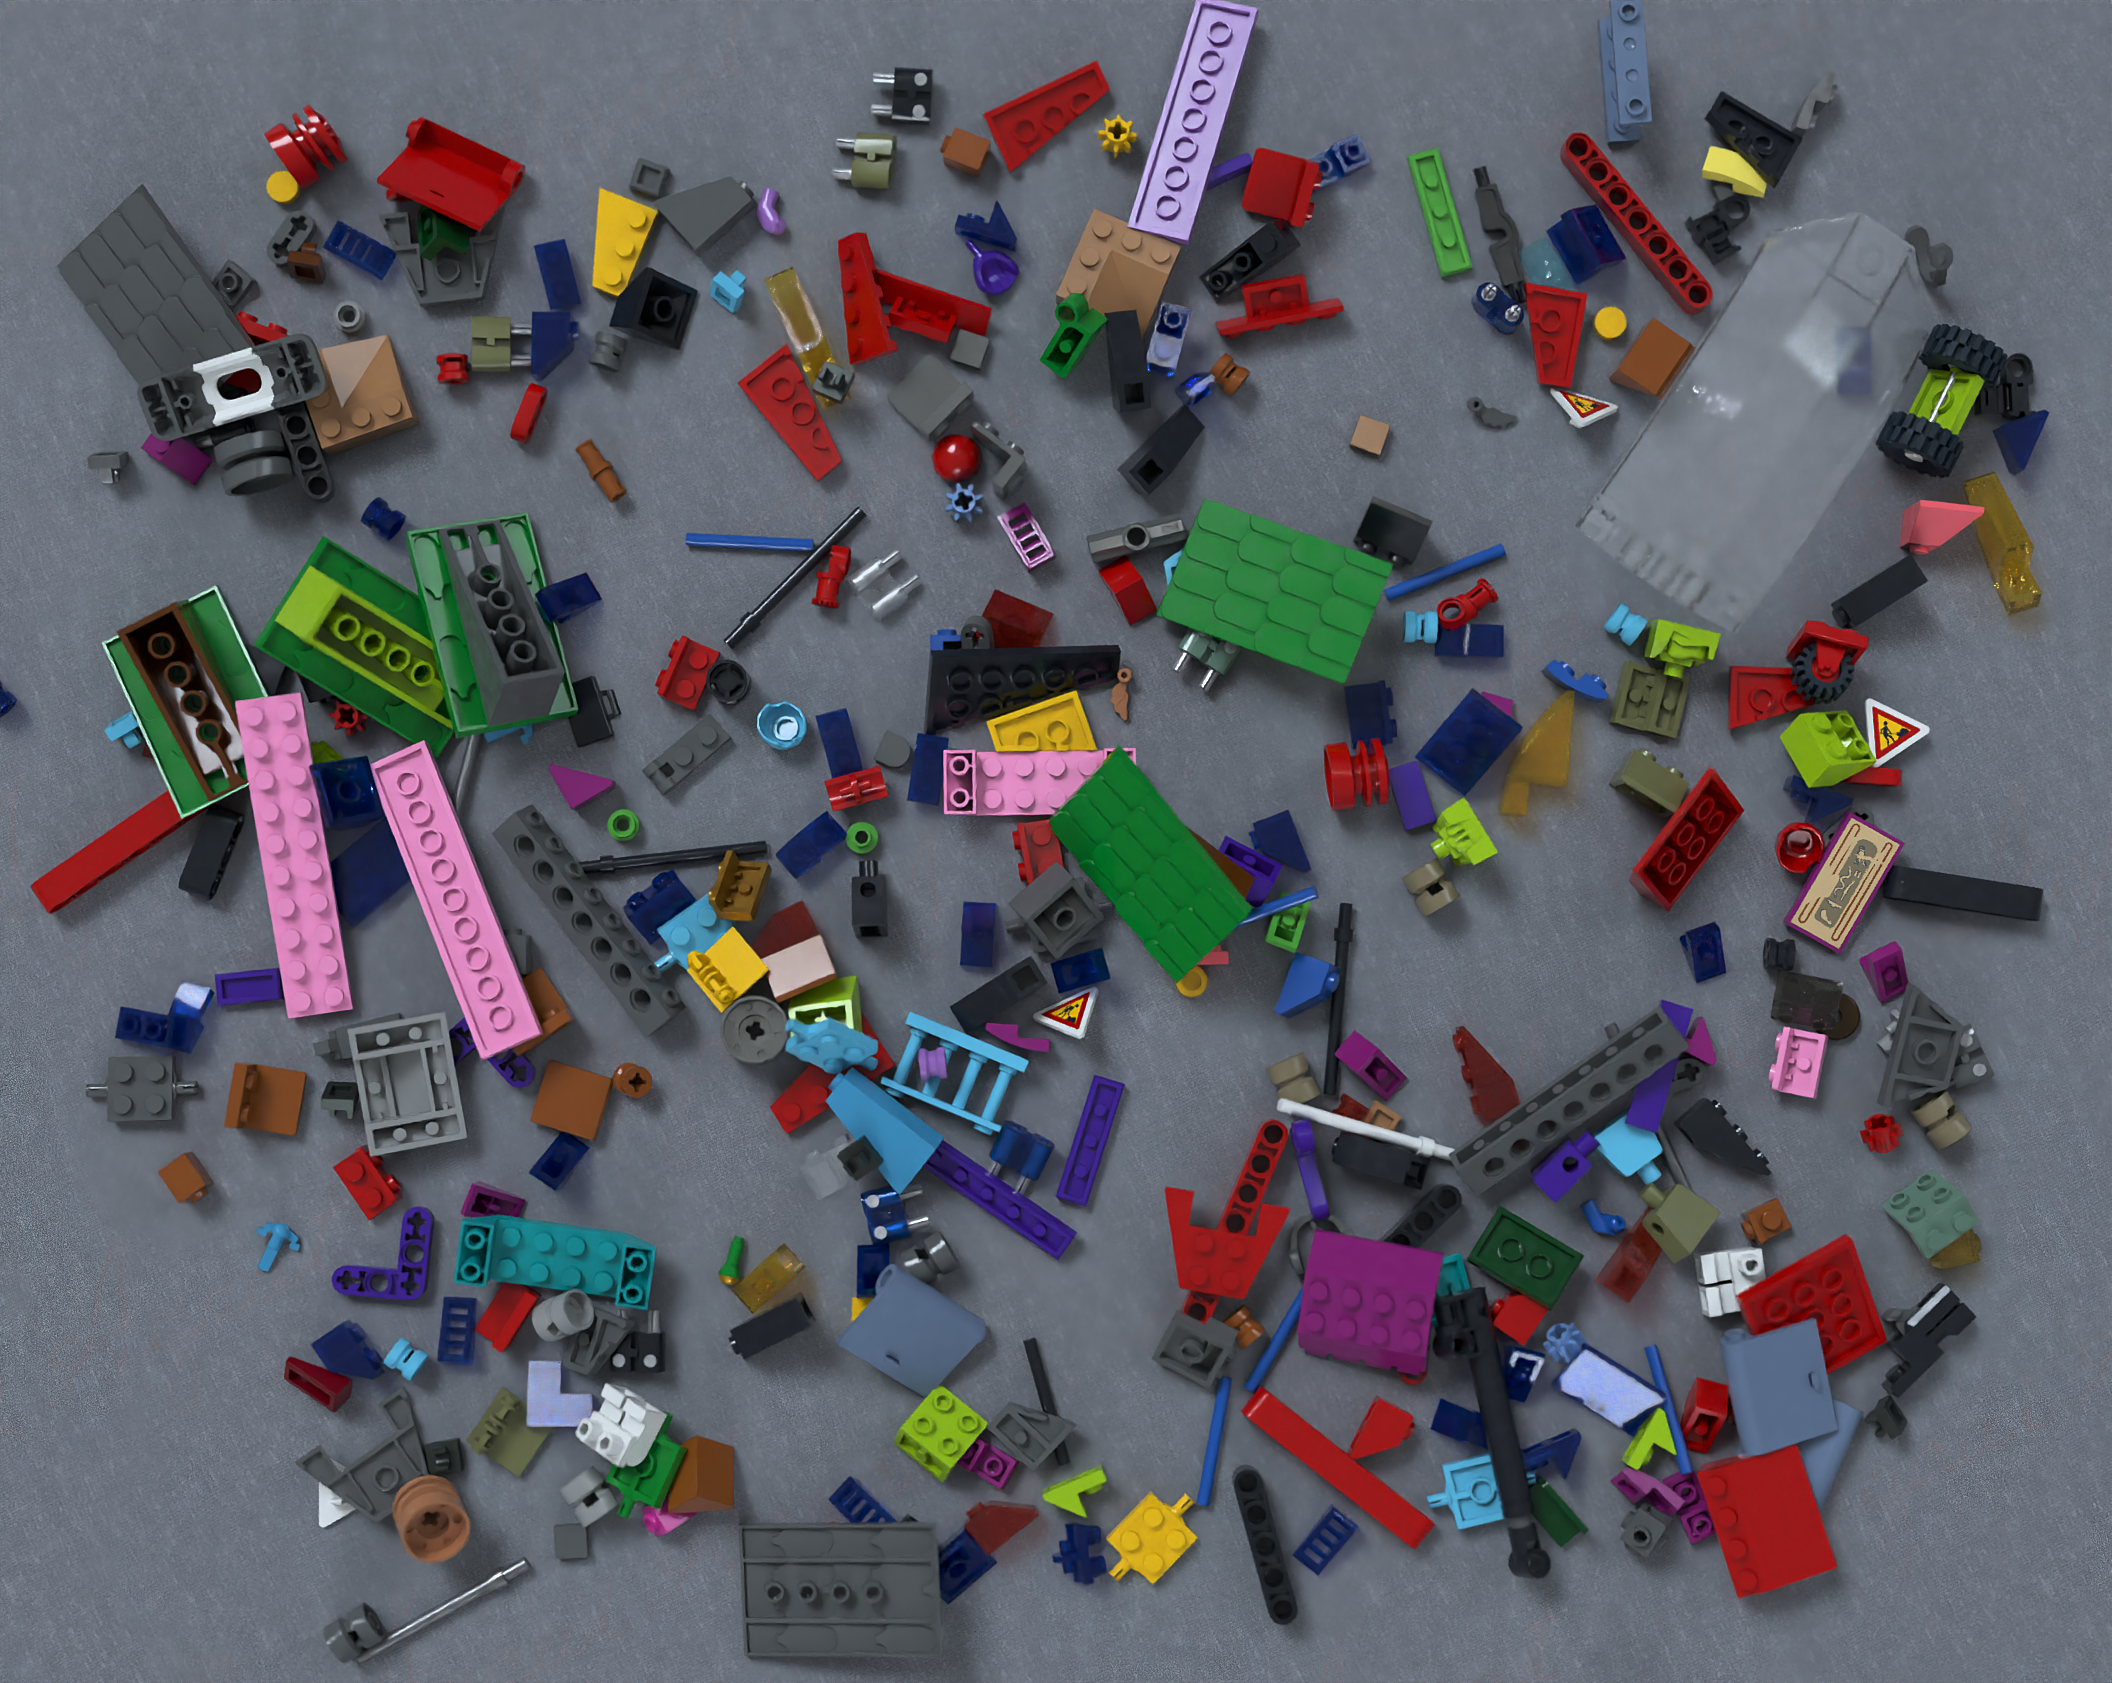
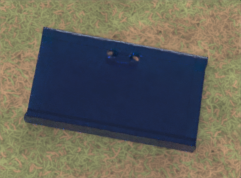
[1551,1343,1666,1437]

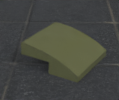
[1609,661,1691,739]

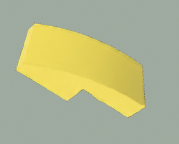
[1702,146,1768,198]

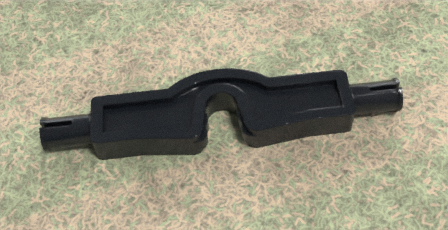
[1473,166,1526,305]

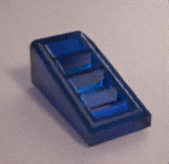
[323,220,397,280]
[1174,372,1216,409]
[437,1297,477,1366]
[829,1476,898,1523]
[1292,1503,1359,1575]

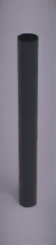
[1023,1337,1070,1466]

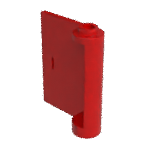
[377,117,525,231]

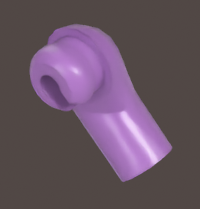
[757,188,786,235]

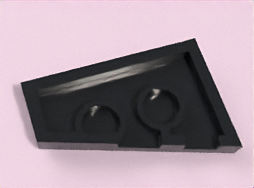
[1705,91,1803,188]

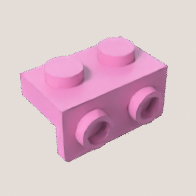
[1769,1026,1828,1099]

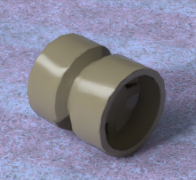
[1401,858,1460,917]
[1265,1052,1321,1104]
[1911,1089,1972,1150]

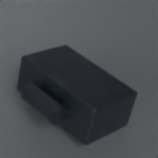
[568,676,621,747]

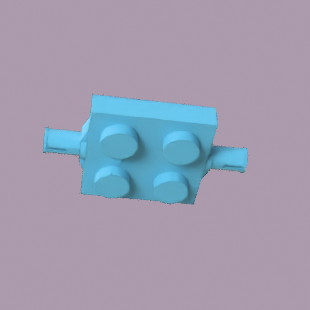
[654,893,741,982]
[785,1018,878,1074]
[1426,1453,1536,1530]

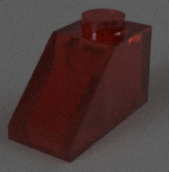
[964,1500,1039,1556]

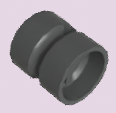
[900,1231,960,1285]
[323,1603,386,1664]

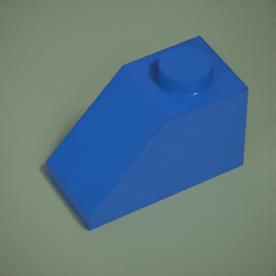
[1274,952,1340,1019]

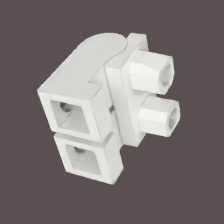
[1693,1247,1766,1317]
[576,1384,667,1467]

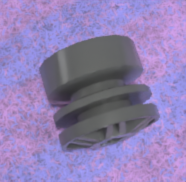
[720,996,788,1066]

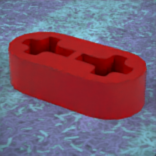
[510,383,548,444]
[1840,767,1902,787]

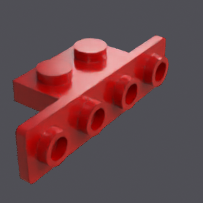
[873,269,992,343]
[1215,273,1344,338]

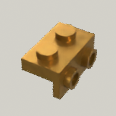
[708,850,772,921]

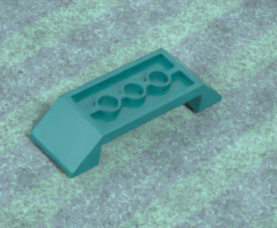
[453,1215,657,1310]

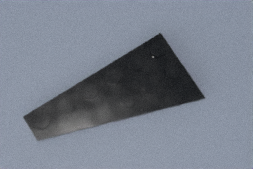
[924,645,1121,737]

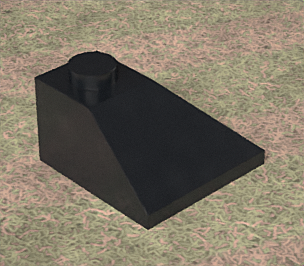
[609,267,698,350]

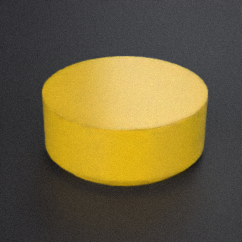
[267,171,301,205]
[1593,307,1626,340]
[1175,966,1208,997]

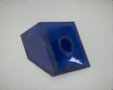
[309,756,385,831]

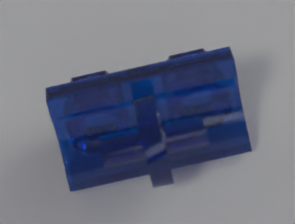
[1051,1522,1107,1585]

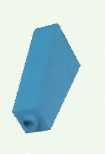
[826,1067,944,1195]

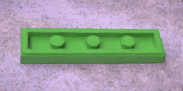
[1406,147,1473,278]

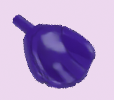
[965,239,1020,295]

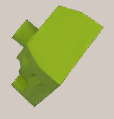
[1644,619,1721,679]
[1430,797,1498,865]

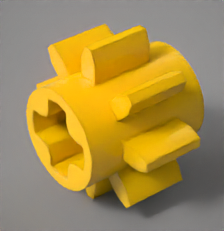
[1097,115,1137,158]

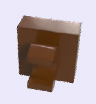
[287,242,326,284]

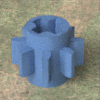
[945,483,983,523]
[1543,1323,1586,1363]

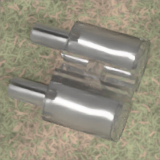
[845,549,922,623]

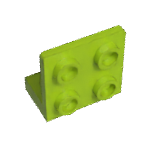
[893,1384,988,1483]

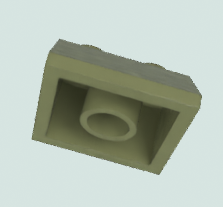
[1609,749,1689,818]

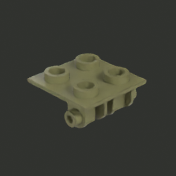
[466,1387,556,1477]

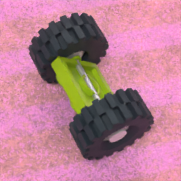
[1876,324,2008,478]

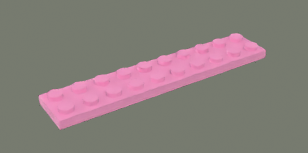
[235,692,354,1019]
[367,740,544,1060]

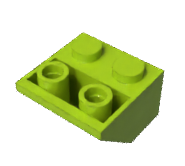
[1779,710,1877,788]
[789,975,863,1037]

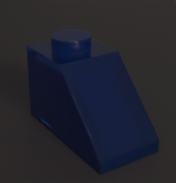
[531,311,580,381]
[1248,810,1311,873]

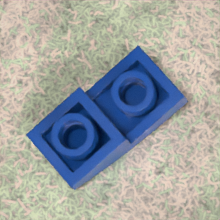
[1541,659,1609,703]

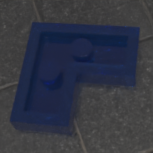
[526,1361,593,1427]

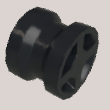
[1763,937,1796,971]

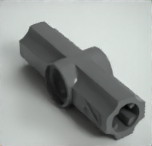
[1086,513,1186,564]

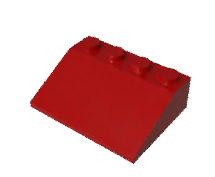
[1629,767,1745,912]
[1697,1443,1838,1598]

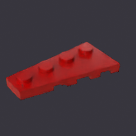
[983,60,1110,174]

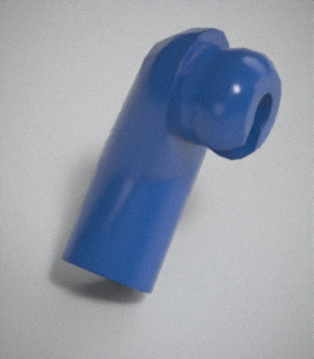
[1580,1199,1626,1236]

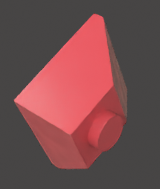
[1900,500,1985,555]

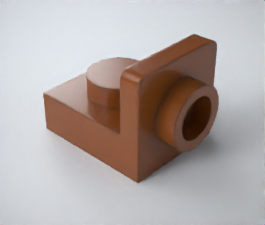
[1741,1198,1792,1245]

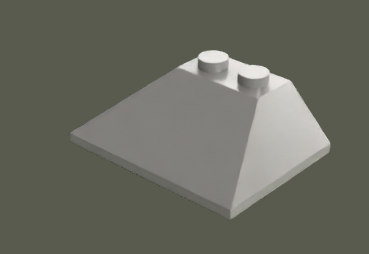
[347,1011,467,1157]

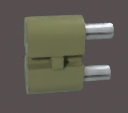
[832,132,897,189]
[472,316,533,372]

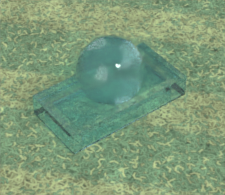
[1517,236,1577,291]

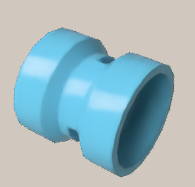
[1603,602,1648,646]
[1402,611,1438,643]
[383,1337,429,1381]

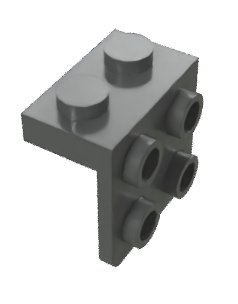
[887,355,974,442]
[971,421,1027,500]

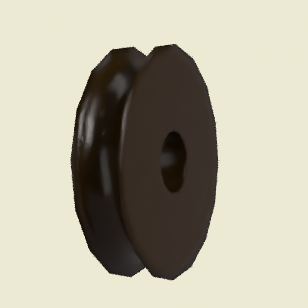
[1810,992,1860,1040]

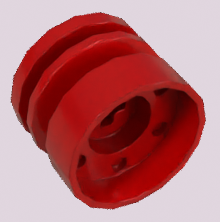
[264,104,348,190]
[1323,738,1390,811]

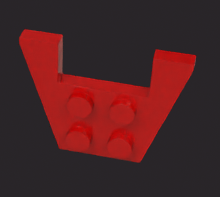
[1164,1186,1290,1299]

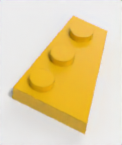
[592,188,659,298]
[986,690,1097,752]

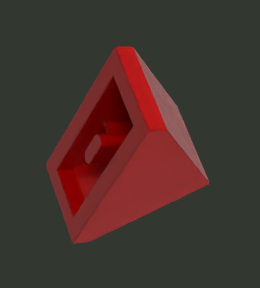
[1098,556,1157,626]

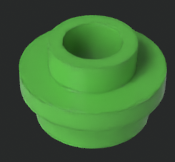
[607,809,640,841]
[846,822,878,854]

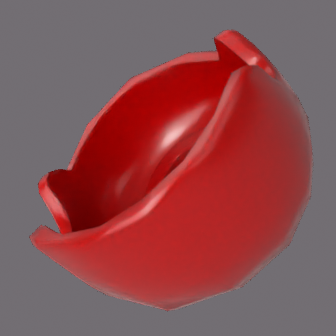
[931,434,983,482]
[1774,822,1825,874]

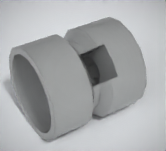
[532,1289,594,1342]
[558,1465,619,1528]

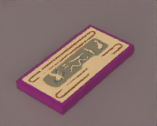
[1783,811,1905,954]

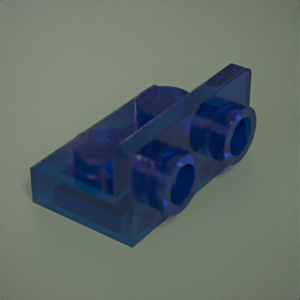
[1344,680,1397,750]
[623,869,698,945]

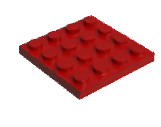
[1735,1234,1887,1385]

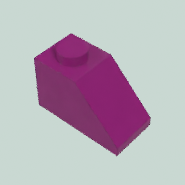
[1334,1030,1407,1102]

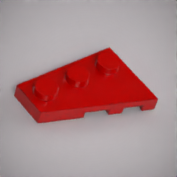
[1524,283,1588,389]
[1727,666,1824,730]

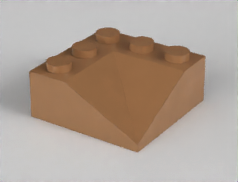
[1056,209,1181,340]
[305,335,420,456]

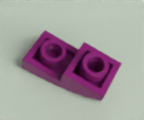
[957,1437,1020,1490]
[1661,1470,1716,1544]

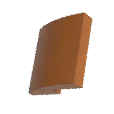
[530,1059,613,1141]

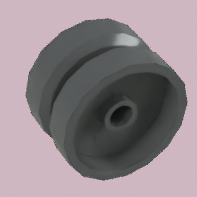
[213,430,295,496]

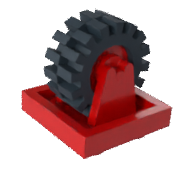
[1786,620,1869,704]

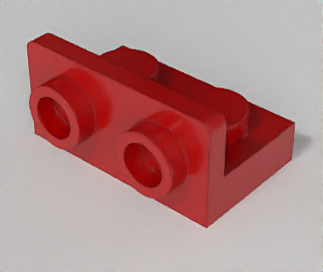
[655,635,721,711]
[1012,819,1064,885]
[333,1145,403,1220]

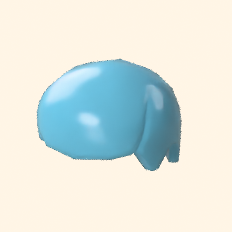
[757,701,807,750]

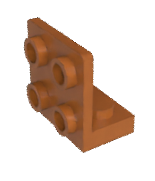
[512,968,576,1056]
[224,1062,307,1135]

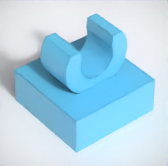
[709,270,747,314]
[105,711,143,749]

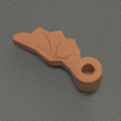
[1110,667,1133,721]

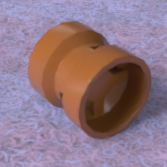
[1206,353,1251,397]
[1222,1304,1265,1349]

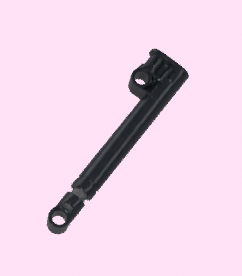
[1432,1287,1551,1579]

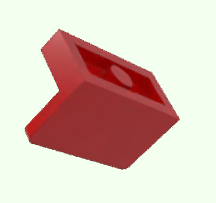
[475,1282,542,1353]

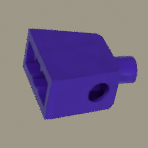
[1531,1130,1601,1203]

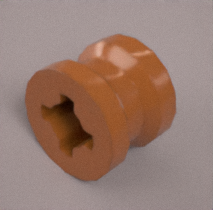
[612,1062,652,1098]

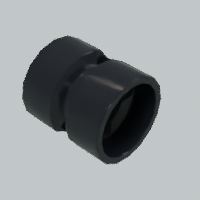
[706,659,752,705]

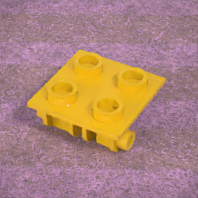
[687,927,770,1014]

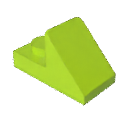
[1621,1404,1676,1471]
[1042,1465,1107,1518]

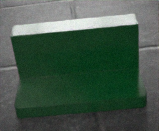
[417,205,470,261]
[1529,1476,1589,1548]

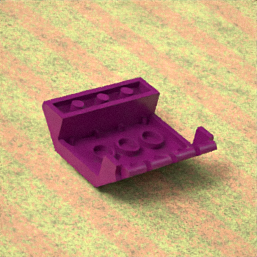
[1297,1229,1444,1375]

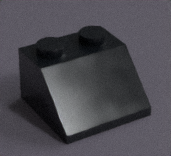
[1353,496,1433,567]

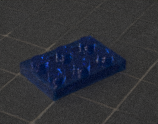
[1415,688,1523,796]
[330,817,411,927]

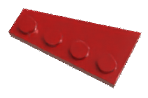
[838,232,898,365]
[738,343,843,482]
[770,1011,895,1134]

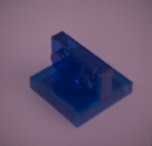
[1546,204,1627,285]

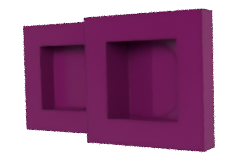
[986,1023,1050,1052]
[1610,1467,1685,1516]

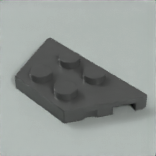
[1877,984,1964,1107]

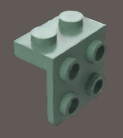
[1883,1170,1980,1260]

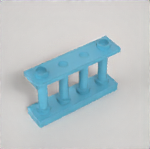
[880,1011,1029,1135]

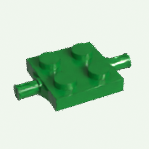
[605,1411,687,1519]

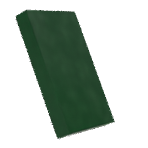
[1467,1206,1584,1311]

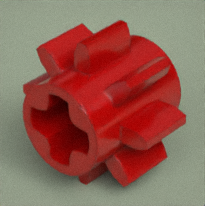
[329,700,371,736]
[1860,1114,1903,1153]

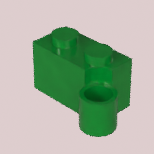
[1039,293,1108,379]

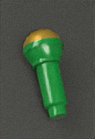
[718,1236,744,1286]

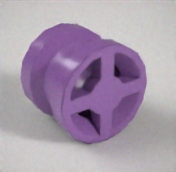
[918,1047,948,1081]

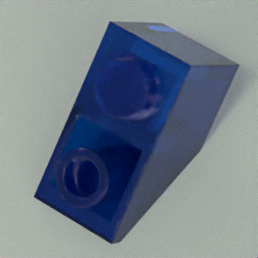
[1145,301,1193,378]
[311,1319,385,1380]

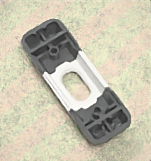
[137,333,328,441]

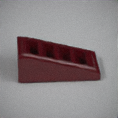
[284,1356,353,1412]

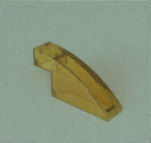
[764,267,851,410]
[1964,472,2042,616]
[1497,690,1575,817]

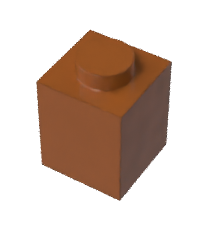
[940,127,991,178]
[158,1152,214,1204]

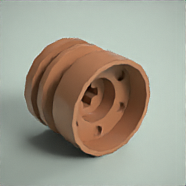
[392,1475,470,1563]

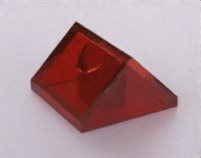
[976,589,1054,648]

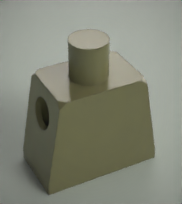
[1638,1182,1721,1263]

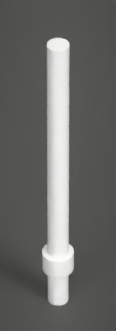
[1277,1098,1455,1162]

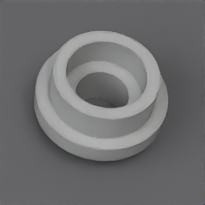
[333,301,366,333]

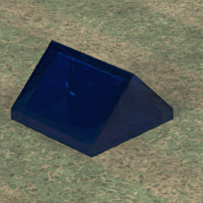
[937,1524,998,1605]

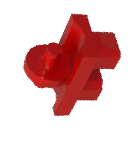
[824,765,889,812]

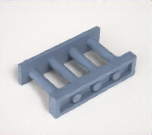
[1597,0,1652,145]

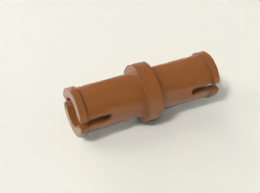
[575,439,627,503]

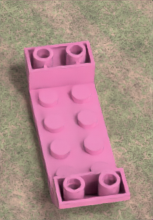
[943,748,1136,816]

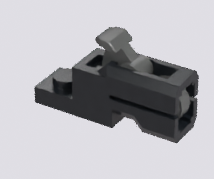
[1881,1283,1976,1398]

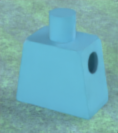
[1592,1108,1663,1185]

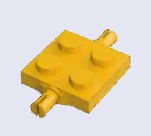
[1106,1491,1198,1584]

